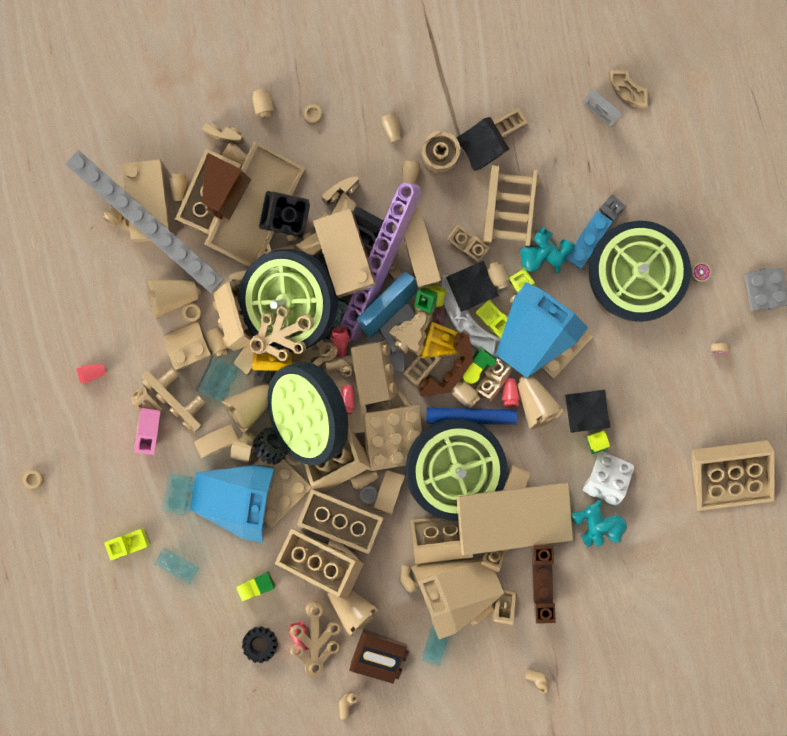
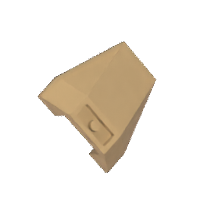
[411,558,504,640]

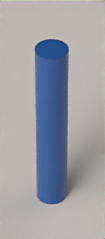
[426,407,517,425]

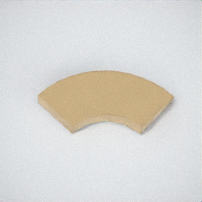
[608,70,648,109]

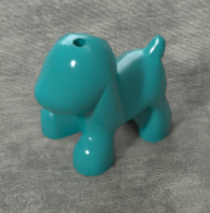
[520,227,576,274]
[571,500,627,548]

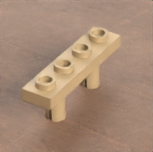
[142,368,205,433]

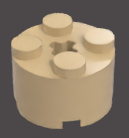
[421,131,460,173]

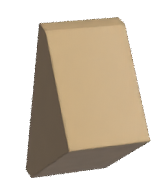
[492,590,516,625]

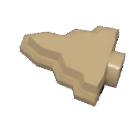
[388,311,431,356]

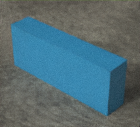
[357,271,418,338]

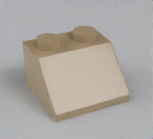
[163,321,213,371]

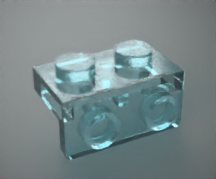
[196,356,237,402]
[162,473,195,515]

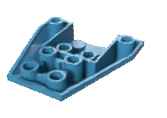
[496,282,588,378]
[190,465,275,543]

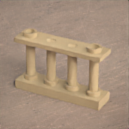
[483,165,540,247]

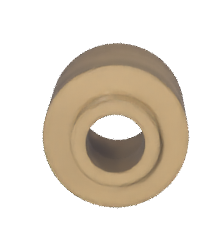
[252,89,275,119]
[487,261,510,291]
[205,328,230,358]
[452,381,480,408]

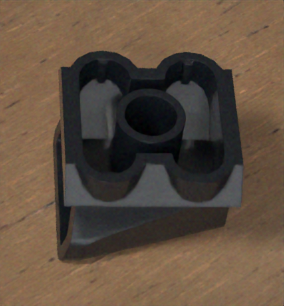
[259,191,310,237]
[353,207,384,250]

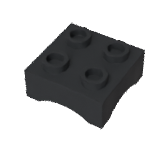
[456,117,510,171]
[446,260,499,312]
[565,390,610,433]

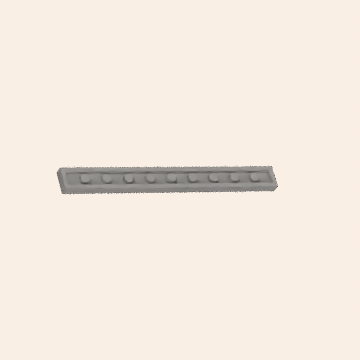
[66,150,224,294]

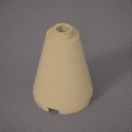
[146,279,201,318]
[517,376,564,430]
[222,383,269,433]
[327,590,379,637]

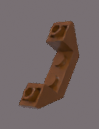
[418,329,473,397]
[532,545,556,624]

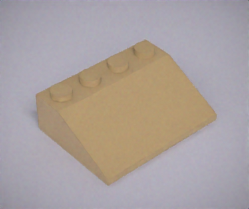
[692,440,774,511]

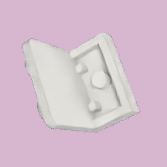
[582,451,634,506]

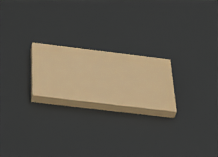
[204,141,305,267]
[457,482,573,555]

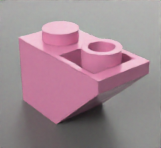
[134,408,160,455]

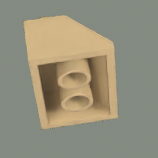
[213,282,253,351]
[351,340,397,405]
[304,428,371,493]
[410,517,473,564]

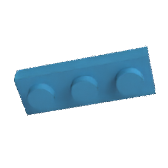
[566,211,613,269]

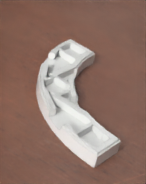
[441,275,501,358]

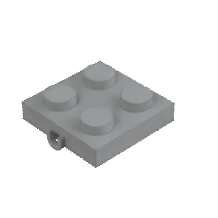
[744,267,787,311]

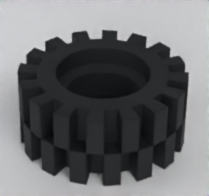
[252,428,288,465]
[242,626,278,663]

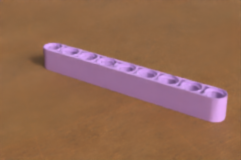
[339,183,421,341]

